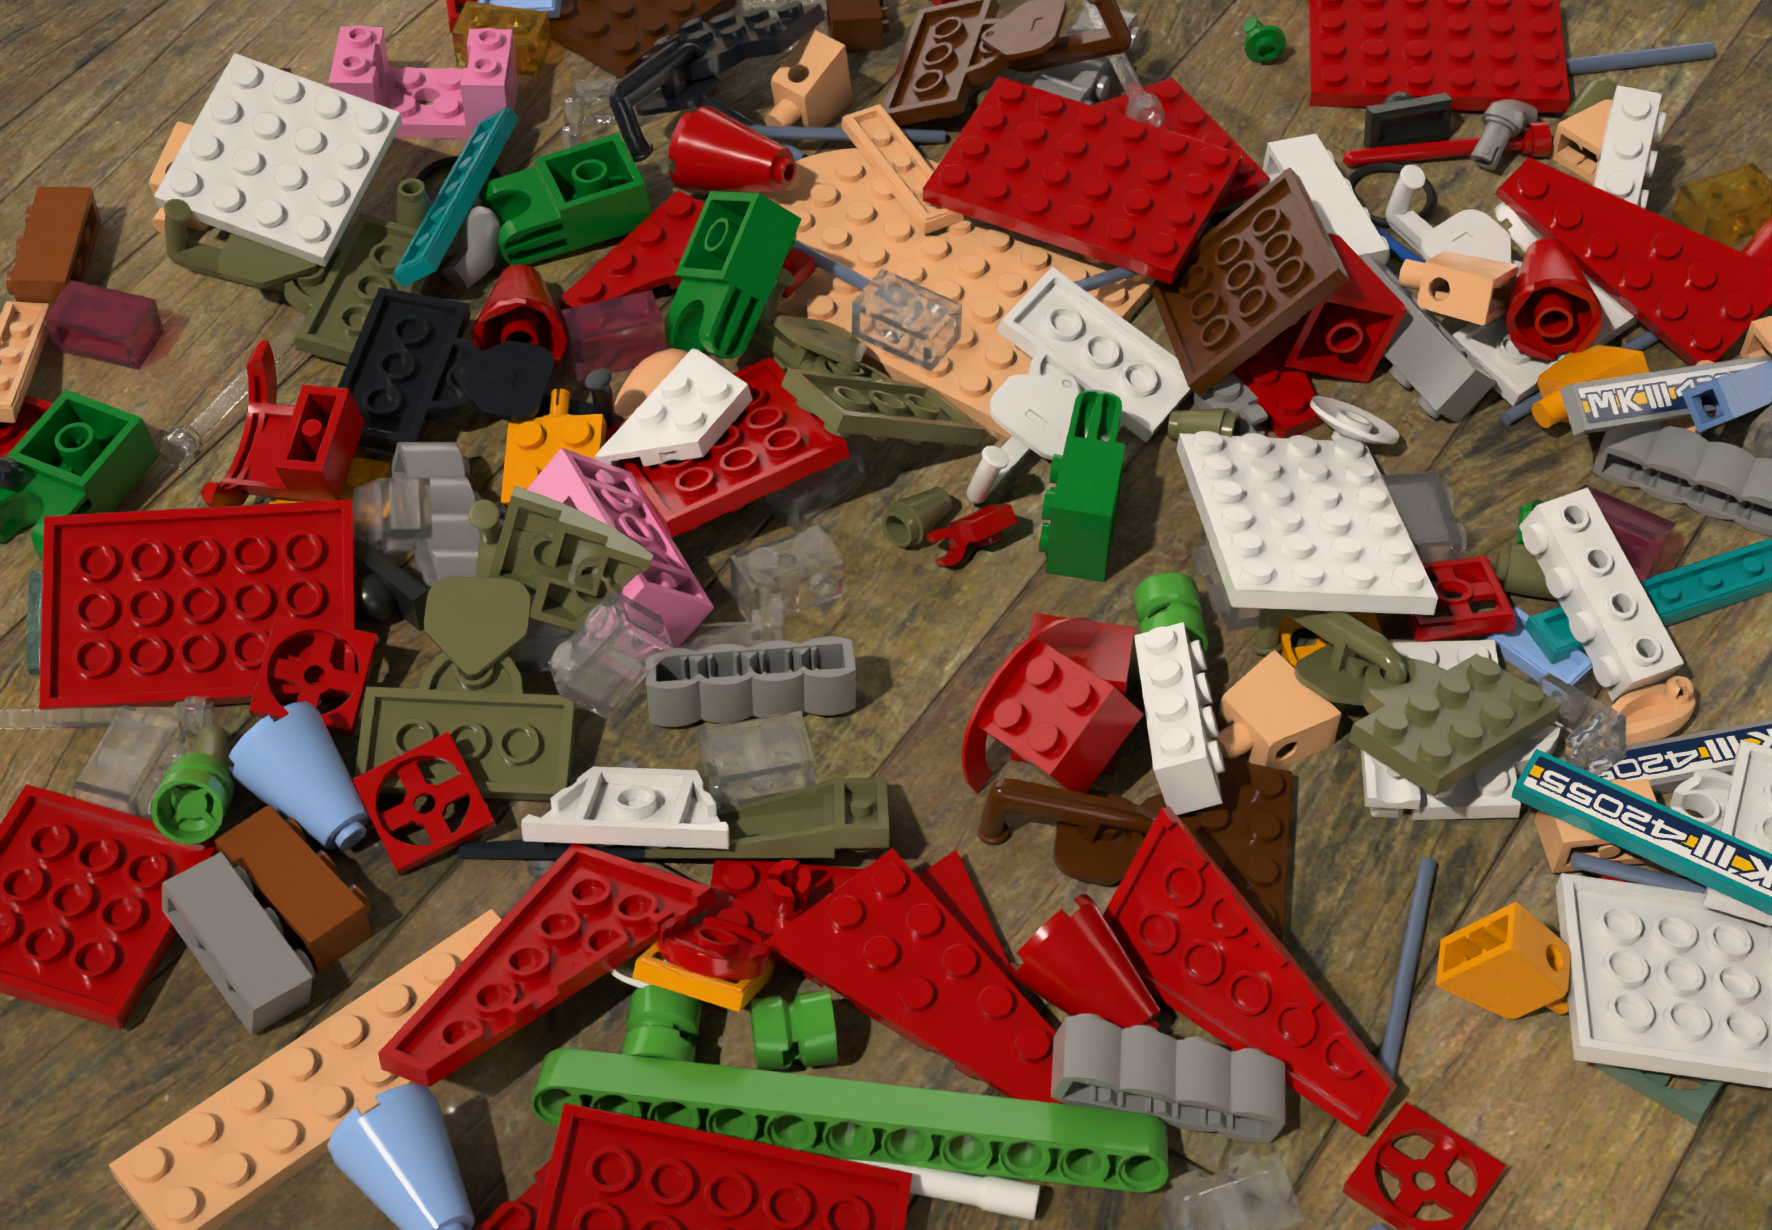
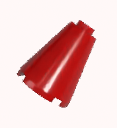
[668,104,797,194]
[1505,238,1602,360]
[472,264,567,370]
[1007,893,1161,1030]

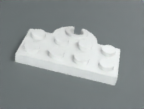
[1392,640,1560,820]
[1669,740,1772,926]

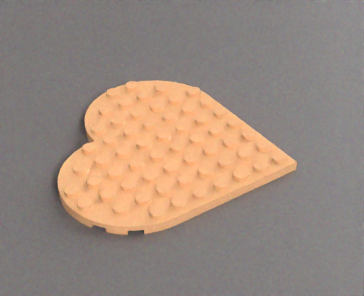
[760,148,1156,439]

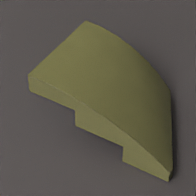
[488,486,654,633]

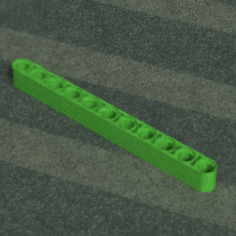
[531,1048,1168,1193]

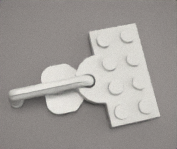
[1385,164,1637,406]
[966,267,1192,505]

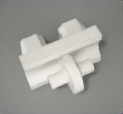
[1361,749,1421,818]

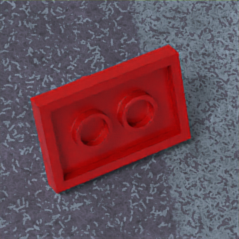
[706,858,863,968]

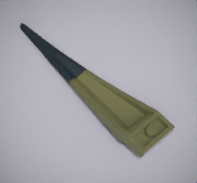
[458,778,889,859]

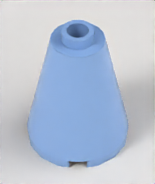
[227,701,369,850]
[327,1084,475,1230]

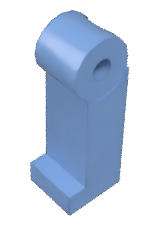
[1681,361,1772,433]

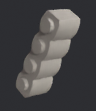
[1032,3,1142,106]
[1592,422,1772,536]
[391,442,480,592]
[644,636,856,727]
[1051,1013,1285,1143]

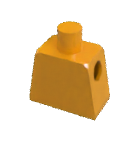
[1532,343,1649,428]
[1436,902,1571,1019]

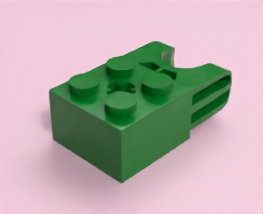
[478,133,651,265]
[662,191,802,359]
[0,389,160,561]
[1039,390,1126,582]

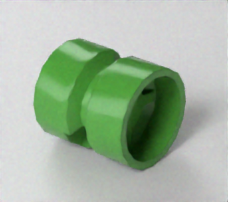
[1133,572,1209,654]
[151,752,235,845]
[621,984,703,1062]
[749,990,837,1071]

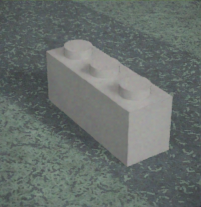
[162,852,315,1036]

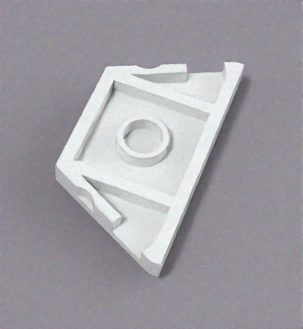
[595,349,753,466]
[521,766,730,849]

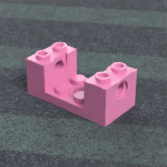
[329,25,518,139]
[526,448,714,659]

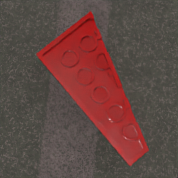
[1495,157,1772,366]
[1103,806,1397,1137]
[378,843,714,1088]
[762,848,1068,1105]

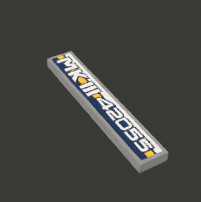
[1560,355,1772,436]
[1558,719,1772,795]

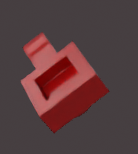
[926,504,1018,566]

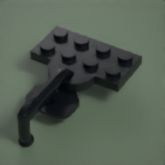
[609,1,825,162]
[337,287,615,453]

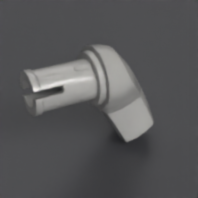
[1470,99,1537,170]
[442,203,501,292]

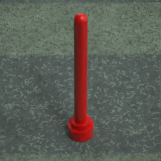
[1343,121,1552,167]

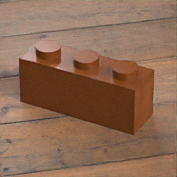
[6,187,101,315]
[214,805,372,973]

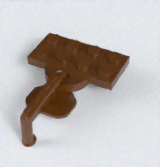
[882,0,1132,126]
[977,757,1292,944]

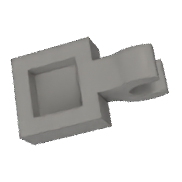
[1191,372,1268,436]

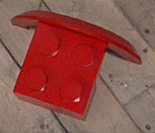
[201,340,365,507]
[962,617,1143,794]

